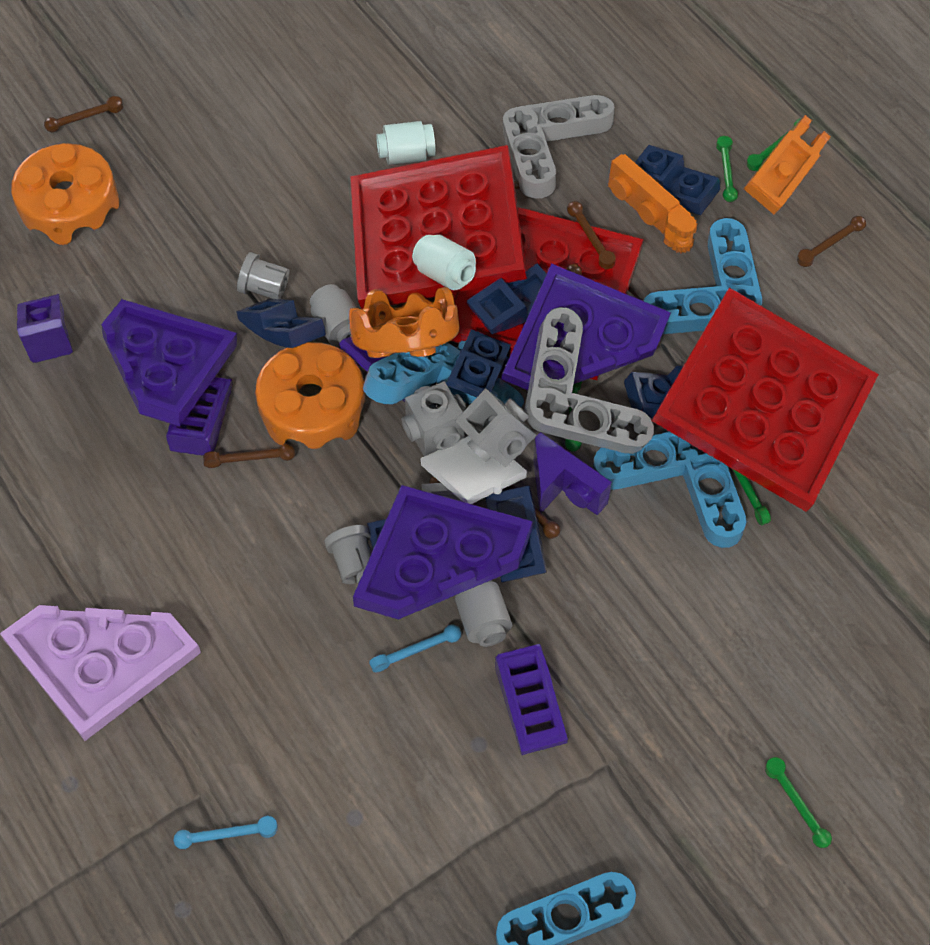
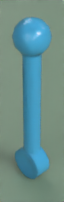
[369,624,462,673]
[173,816,278,849]

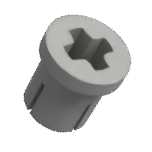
[237,252,289,299]
[324,525,372,584]

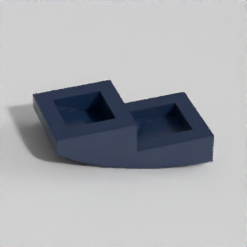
[467,263,547,334]
[236,299,326,348]
[485,486,547,583]

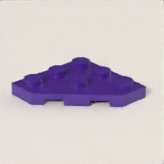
[501,263,671,390]
[101,299,237,426]
[353,485,533,620]

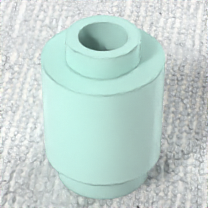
[376,121,436,165]
[412,235,476,290]

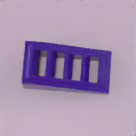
[166,377,233,456]
[495,644,568,755]

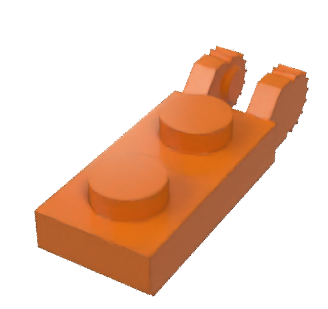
[743,115,831,215]
[608,154,698,254]

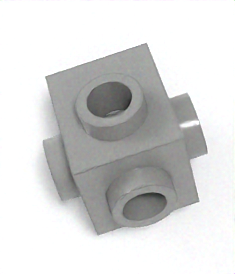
[401,381,467,456]
[455,388,537,467]

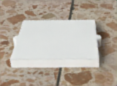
[421,436,527,504]

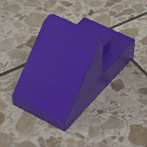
[17,294,73,363]
[533,432,612,515]

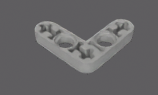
[503,95,614,198]
[525,307,654,454]

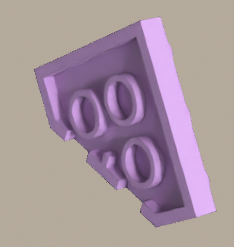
[0,605,201,741]

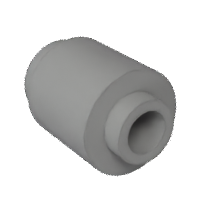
[310,284,357,347]
[455,580,512,647]

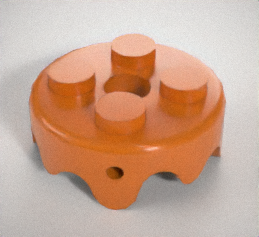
[11,143,119,245]
[349,287,459,358]
[255,342,366,449]

